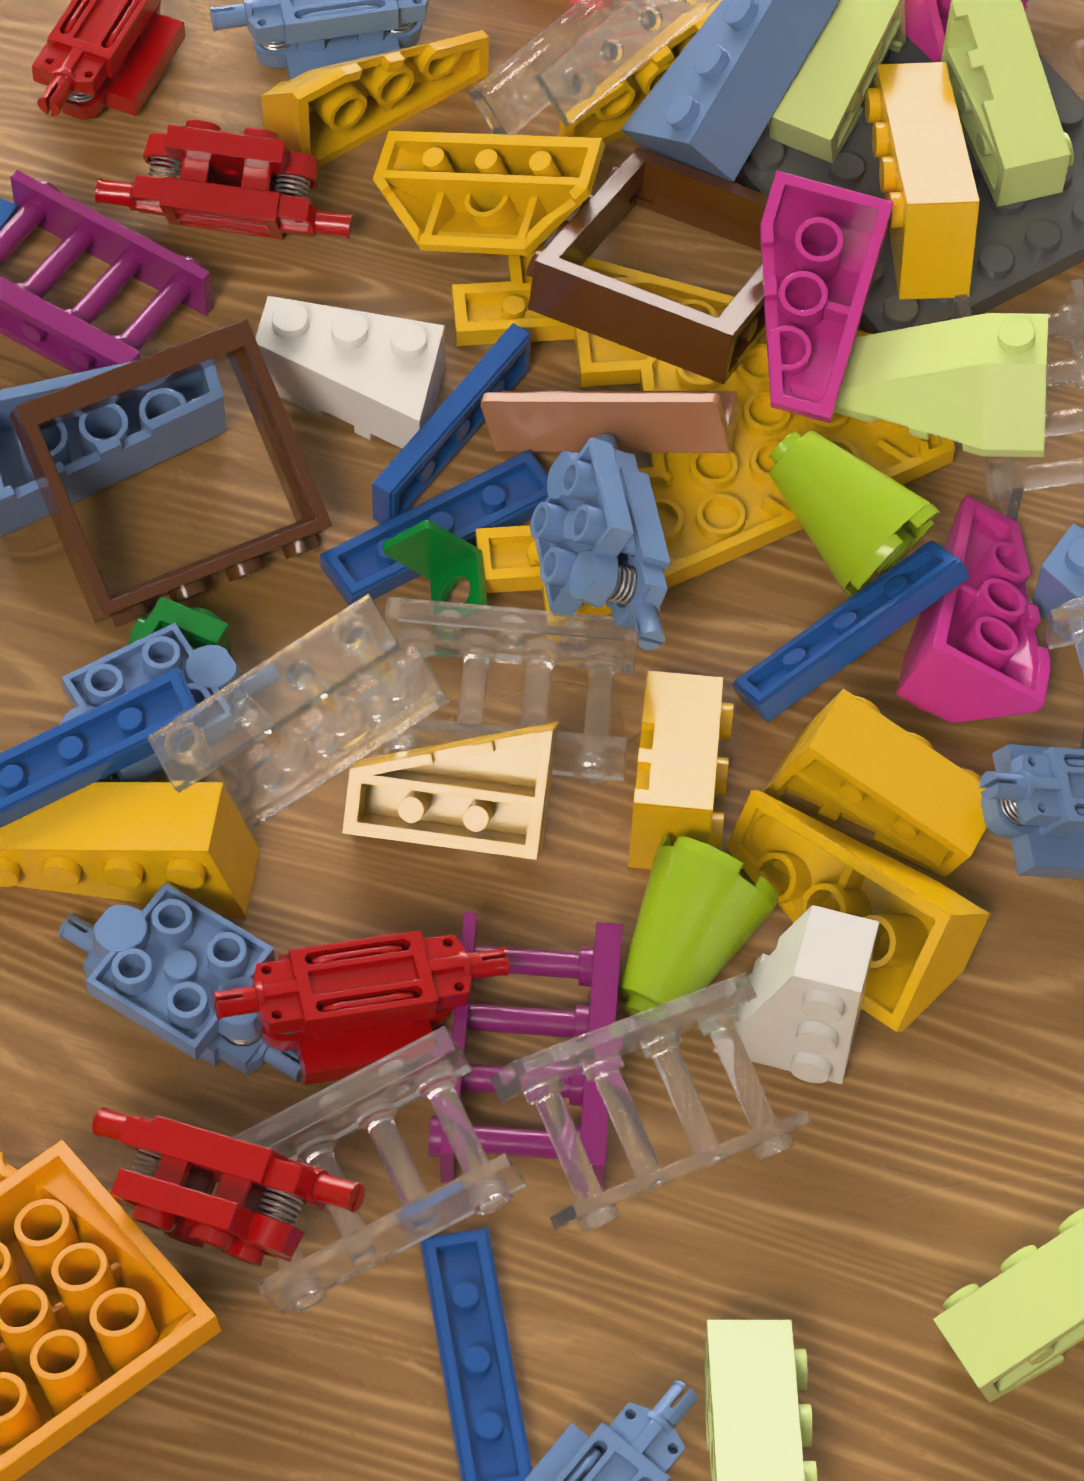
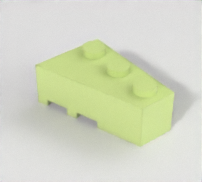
[768,0,906,164]
[941,0,1074,207]
[933,1208,1084,1403]
[704,1320,817,1481]

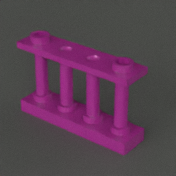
[0,170,213,374]
[428,912,623,1195]

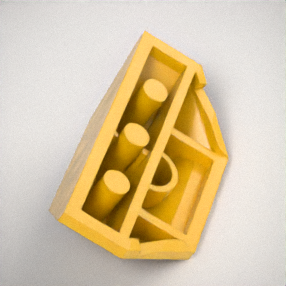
[373,131,605,256]

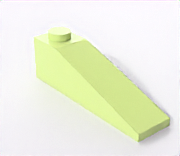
[833,313,1049,458]

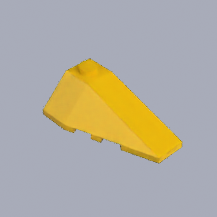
[261,30,489,167]
[726,790,990,1032]

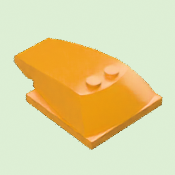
[0,1140,222,1481]

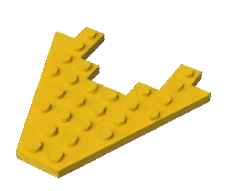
[452,244,955,638]

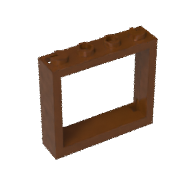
[526,147,769,385]
[9,319,332,627]

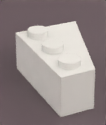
[255,296,445,449]
[713,905,879,1084]

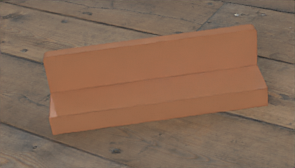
[481,391,740,453]

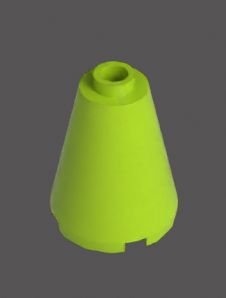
[769,430,941,598]
[618,836,778,1027]

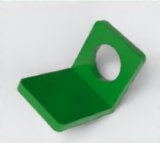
[383,520,488,633]

